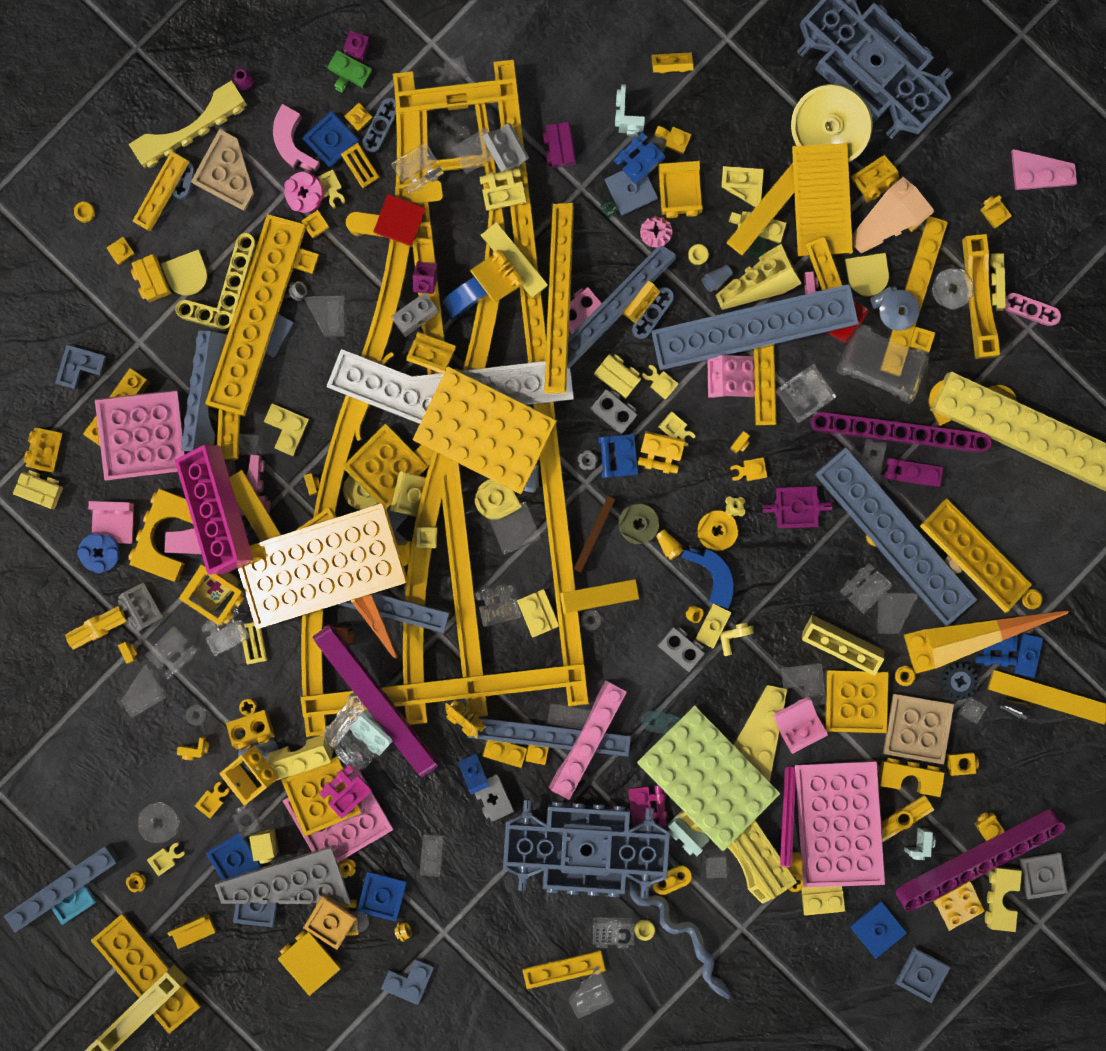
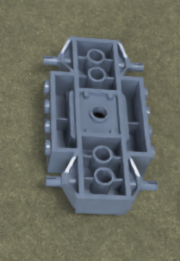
[797,0,953,139]
[503,800,670,899]

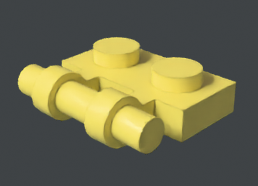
[480,169,526,211]

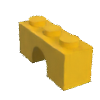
[878,758,945,797]

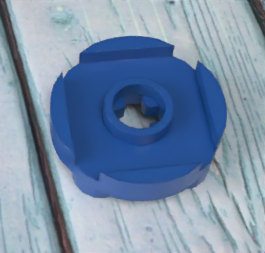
[77,532,120,574]

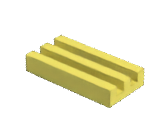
[239,622,267,665]

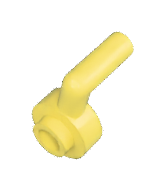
[720,622,754,656]

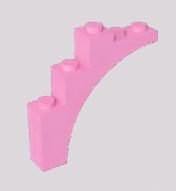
[165,455,271,554]

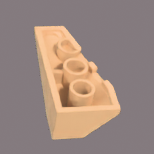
[852,177,934,253]

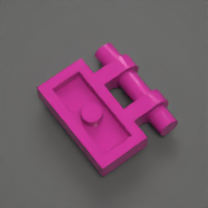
[319,765,372,819]
[628,785,668,827]

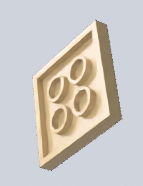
[883,694,954,764]

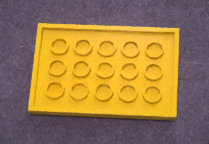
[413,366,558,494]

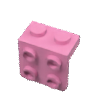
[774,697,828,754]

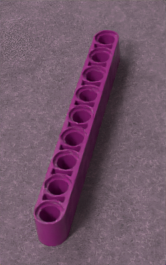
[810,412,991,453]
[313,624,439,778]
[896,809,1065,911]

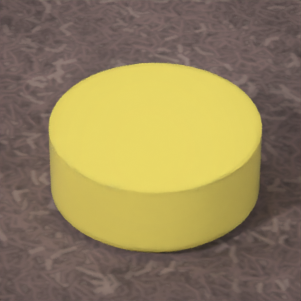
[688,244,709,265]
[634,919,655,941]

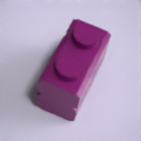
[543,122,576,169]

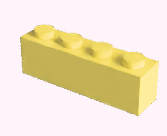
[802,615,884,676]

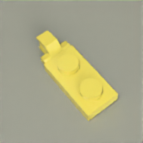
[729,211,786,243]
[990,253,1006,311]

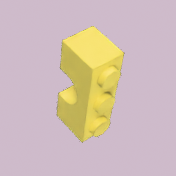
[268,734,333,781]
[985,866,1022,932]

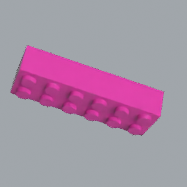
[175,445,253,575]

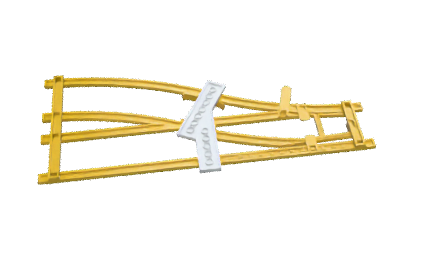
[301,60,588,737]

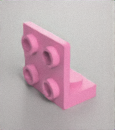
[708,355,755,398]
[88,501,134,544]

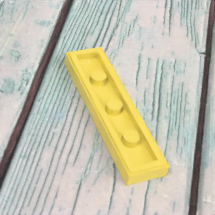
[481,222,548,298]

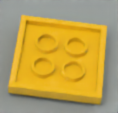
[342,424,428,509]
[825,670,888,733]
[281,756,361,837]

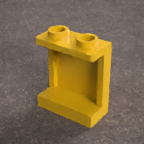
[658,161,703,218]
[278,930,342,996]

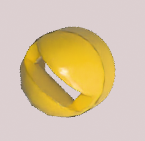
[686,605,704,623]

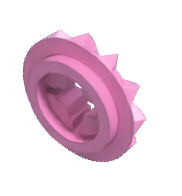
[640,216,672,247]

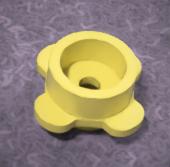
[725,496,745,516]

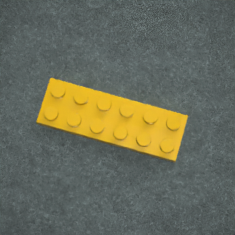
[920,498,1032,613]
[91,913,201,1034]

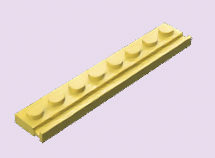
[733,820,797,900]

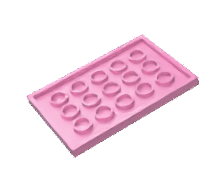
[795,761,885,887]

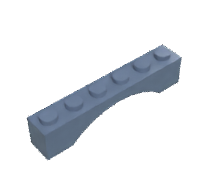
[181,331,227,452]
[4,844,121,933]

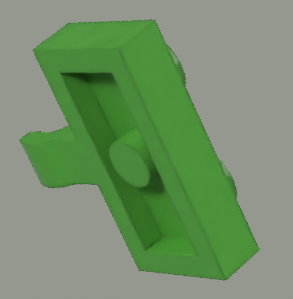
[327,50,373,93]

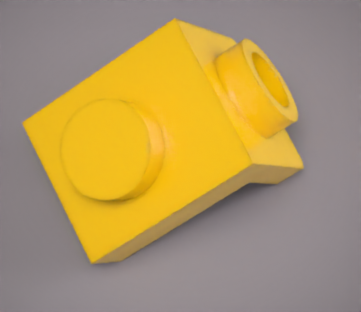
[177,736,209,760]

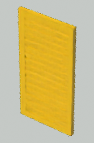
[792,142,853,256]

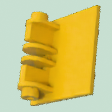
[470,249,525,303]
[445,700,486,739]
[933,881,984,931]

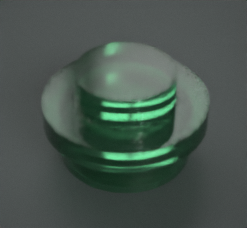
[600,199,618,218]
[747,237,767,257]

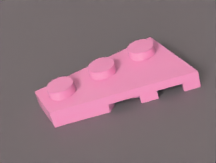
[1011,149,1077,190]

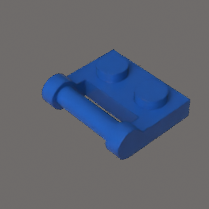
[598,434,638,478]

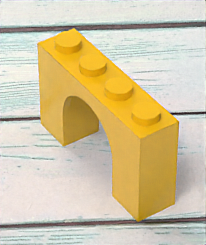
[129,489,193,582]

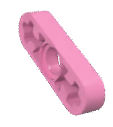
[1004,293,1061,326]

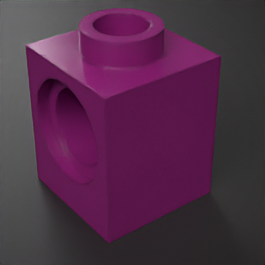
[343,30,371,61]
[413,261,437,294]

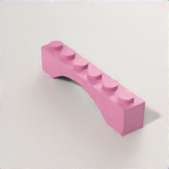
[549,680,627,800]

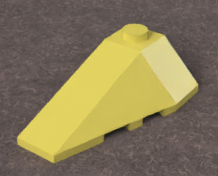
[716,244,802,310]

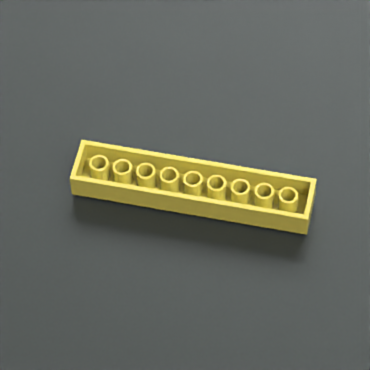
[930,372,1106,491]

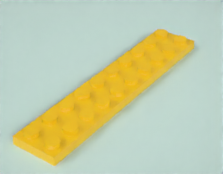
[205,214,306,416]

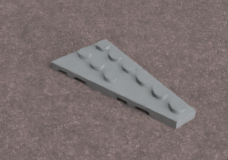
[215,846,351,904]

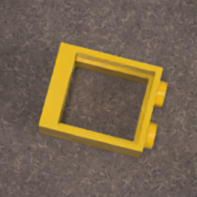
[179,565,245,626]
[220,746,280,805]

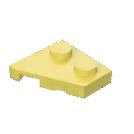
[721,166,764,207]

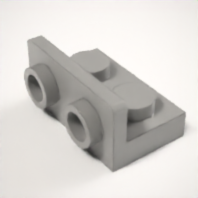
[482,123,529,172]
[118,582,163,632]

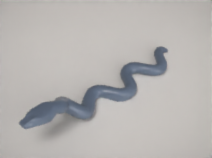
[626,876,731,999]

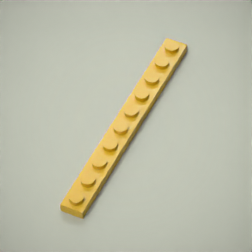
[544,203,574,394]

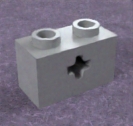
[392,293,438,337]
[475,773,514,822]

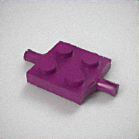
[762,486,832,529]

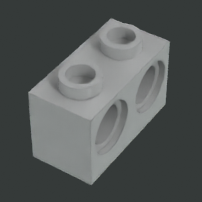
[590,389,637,435]
[657,627,705,672]

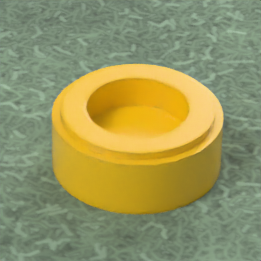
[74,201,95,223]

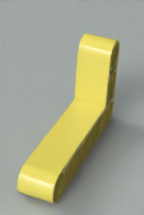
[175,233,257,331]

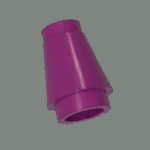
[234,69,254,90]

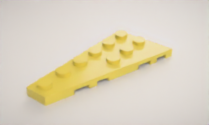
[733,685,787,782]

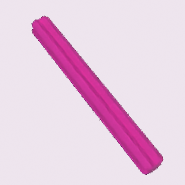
[780,767,796,867]

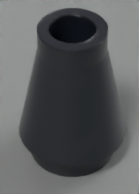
[999,698,1031,722]

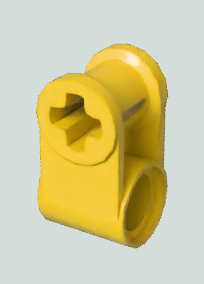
[779,851,804,892]

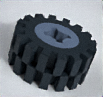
[940,663,979,700]

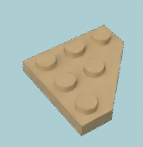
[191,129,254,211]

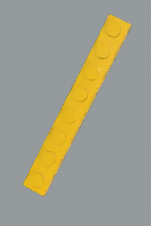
[880,216,948,375]

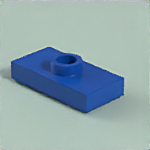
[1014,634,1043,678]
[458,754,489,794]

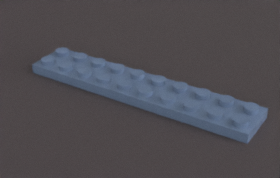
[651,284,859,370]
[814,447,977,626]

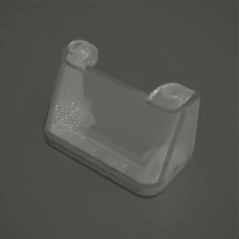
[835,324,929,404]

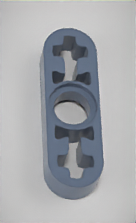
[363,98,396,154]
[632,288,673,340]

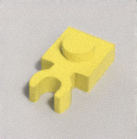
[318,170,345,208]
[642,365,678,400]
[658,412,695,446]
[147,842,186,877]

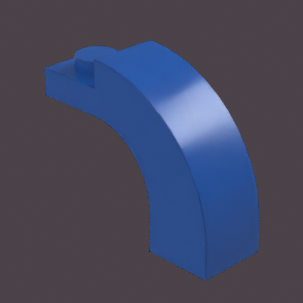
[442,277,488,321]
[681,548,733,609]

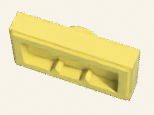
[695,604,731,648]

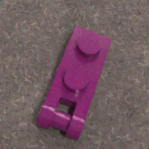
[884,458,943,487]

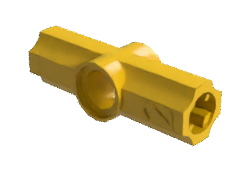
[65,606,127,650]
[881,794,934,842]

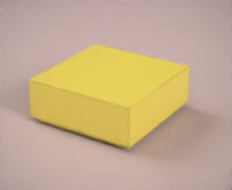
[416,527,437,548]

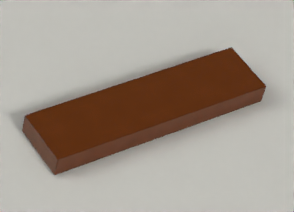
[574,496,615,573]

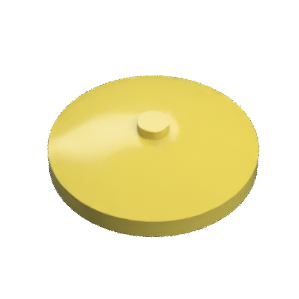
[791,84,873,162]

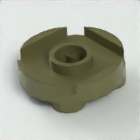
[619,504,659,544]

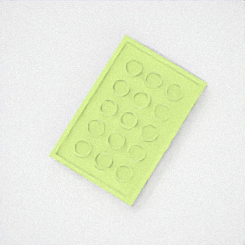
[637,706,780,851]

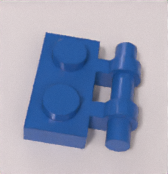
[613,132,666,185]
[975,635,1018,667]

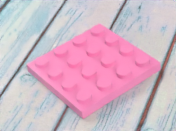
[95,390,185,480]
[283,759,394,862]

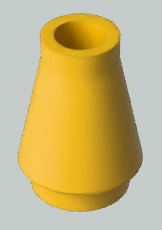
[656,529,683,560]

